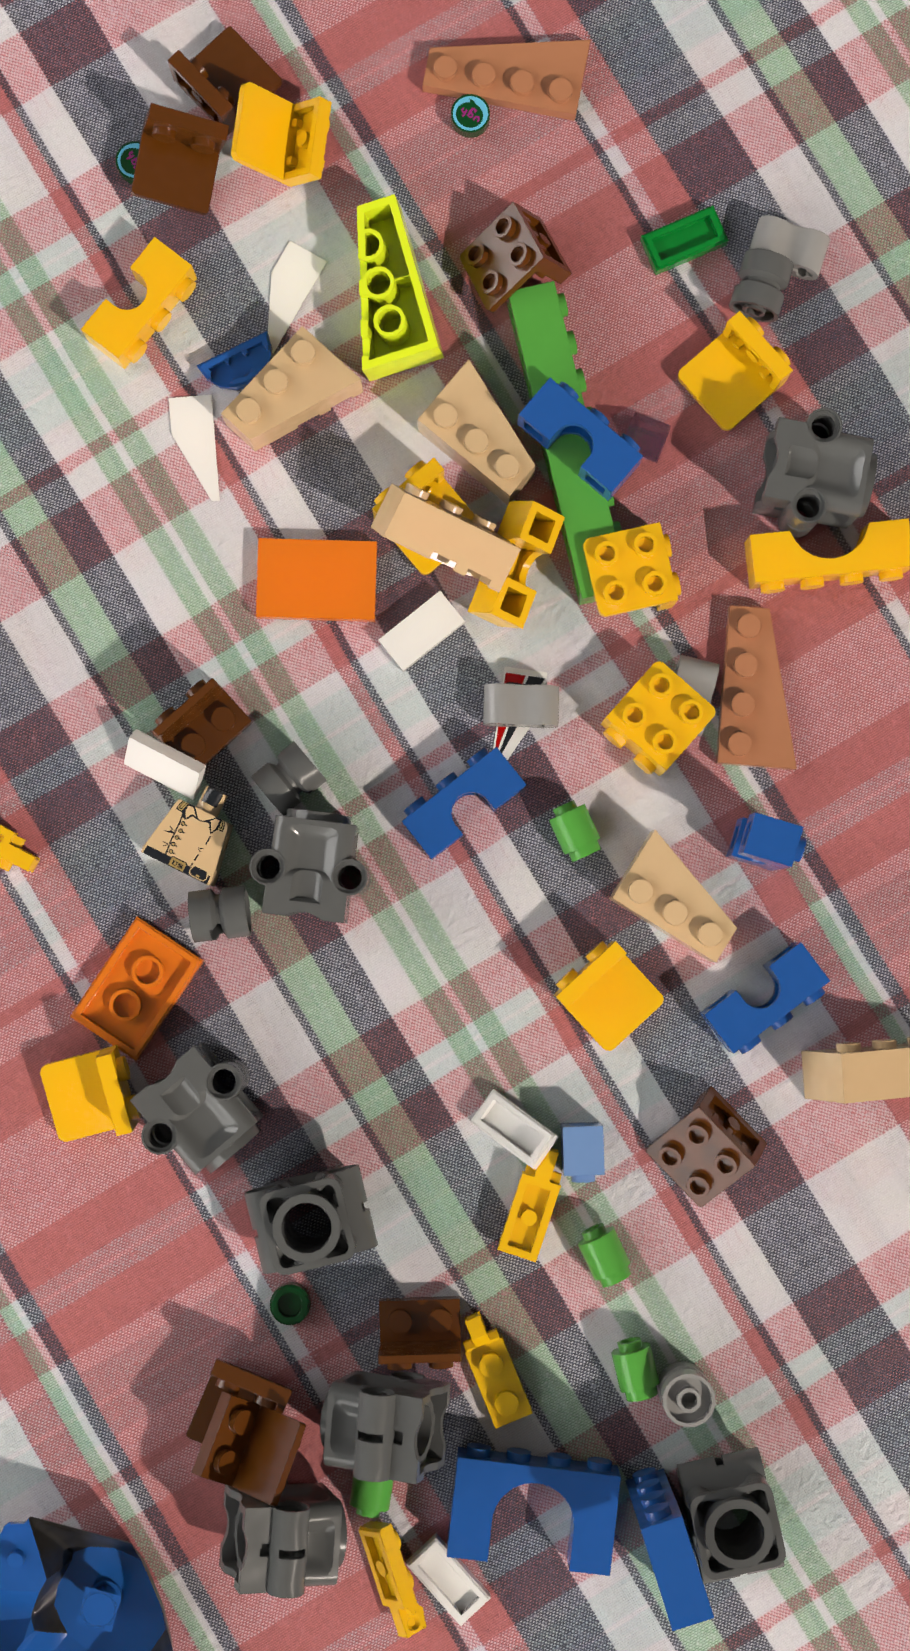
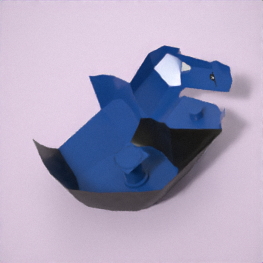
[0,1516,173,1651]

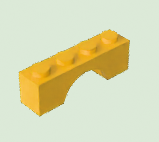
[744,518,910,594]

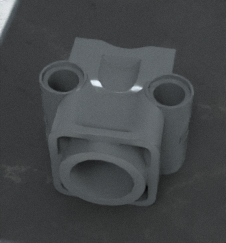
[752,408,877,539]
[249,809,371,924]
[130,1042,264,1175]
[244,1164,378,1275]
[320,1370,451,1484]
[676,1447,786,1584]
[219,1481,347,1598]

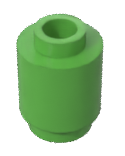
[549,800,601,862]
[578,1223,631,1288]
[611,1337,660,1402]
[349,1476,394,1518]

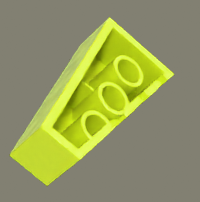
[357,194,444,381]

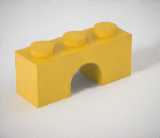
[81,237,197,369]
[467,501,565,629]

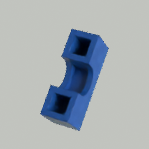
[517,378,643,501]
[402,747,526,860]
[726,812,806,871]
[700,942,830,1054]

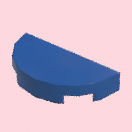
[197,331,273,390]

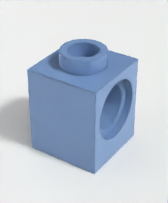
[560,1122,605,1183]

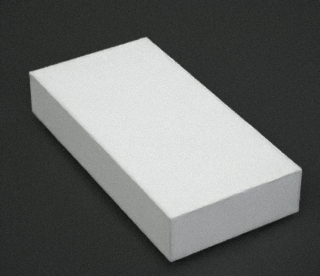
[378,591,465,672]
[124,729,206,800]
[470,1089,559,1170]
[406,1533,491,1626]

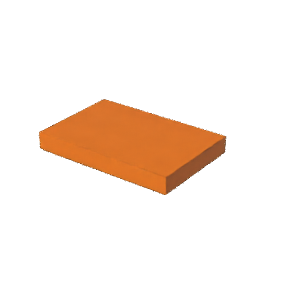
[256,538,377,622]
[70,916,205,1061]

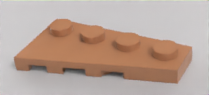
[423,40,591,121]
[716,605,797,770]

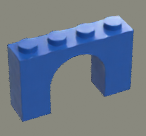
[447,1443,621,1576]
[625,1467,714,1631]

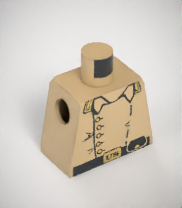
[141,785,233,887]

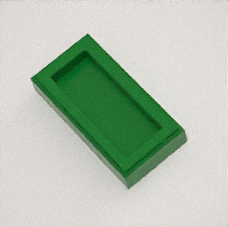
[640,206,729,275]

